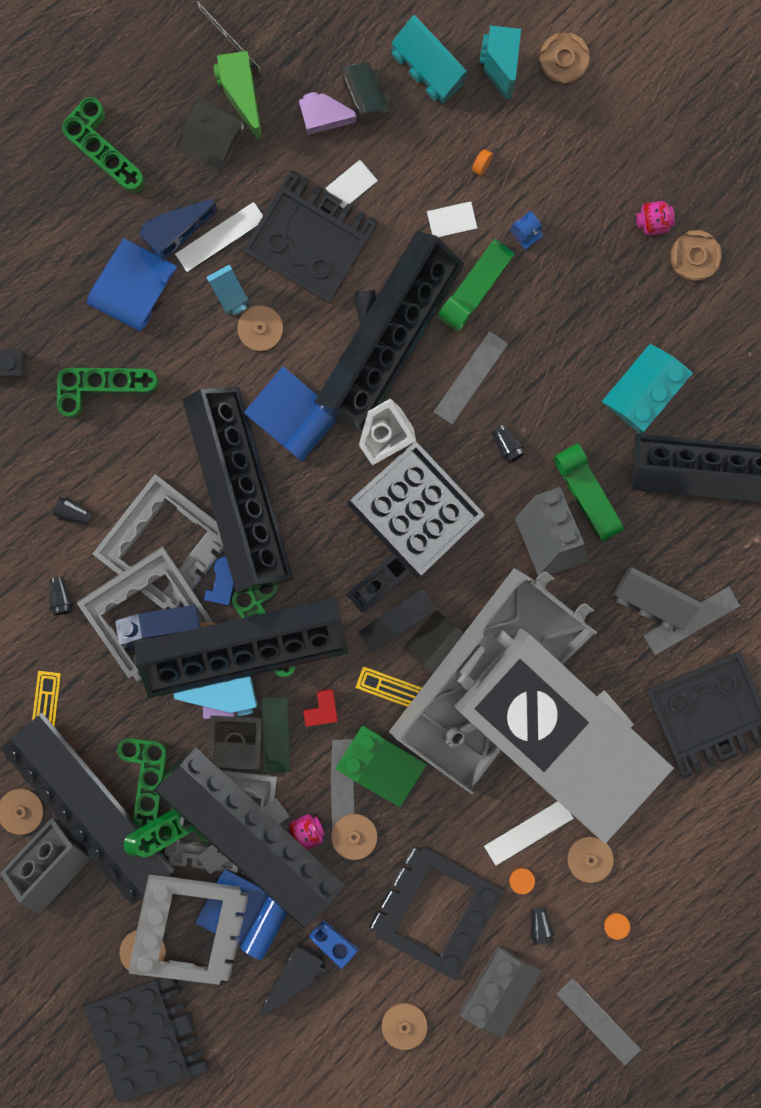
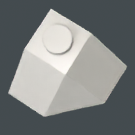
[359,399,416,465]

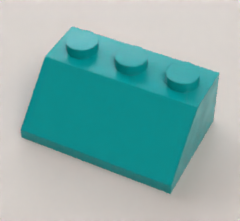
[391,15,467,105]
[479,25,521,100]
[602,344,693,434]

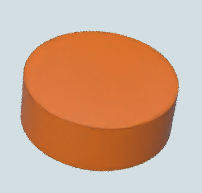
[472,149,493,176]
[509,868,535,894]
[604,913,630,940]

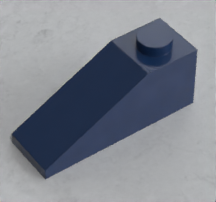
[139,199,218,261]
[115,605,201,651]

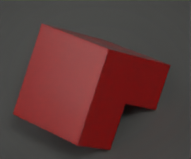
[303,689,338,727]

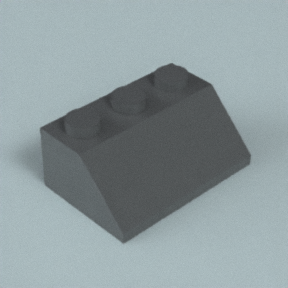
[515,487,588,576]
[613,567,701,632]
[0,818,91,914]
[459,945,542,1037]

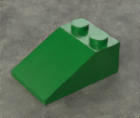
[335,724,427,807]

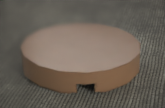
[539,33,590,84]
[670,230,722,282]

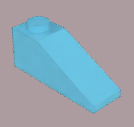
[207,265,250,316]
[174,676,258,716]

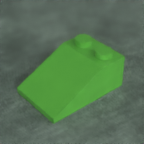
[214,51,262,140]

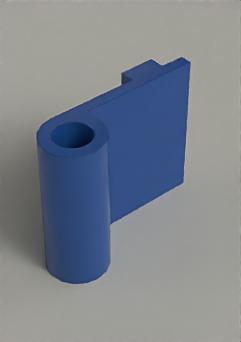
[86,238,177,332]
[243,366,337,462]
[195,868,287,960]

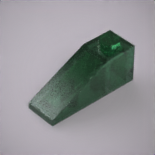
[262,696,291,773]

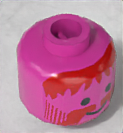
[636,201,675,236]
[288,814,325,850]

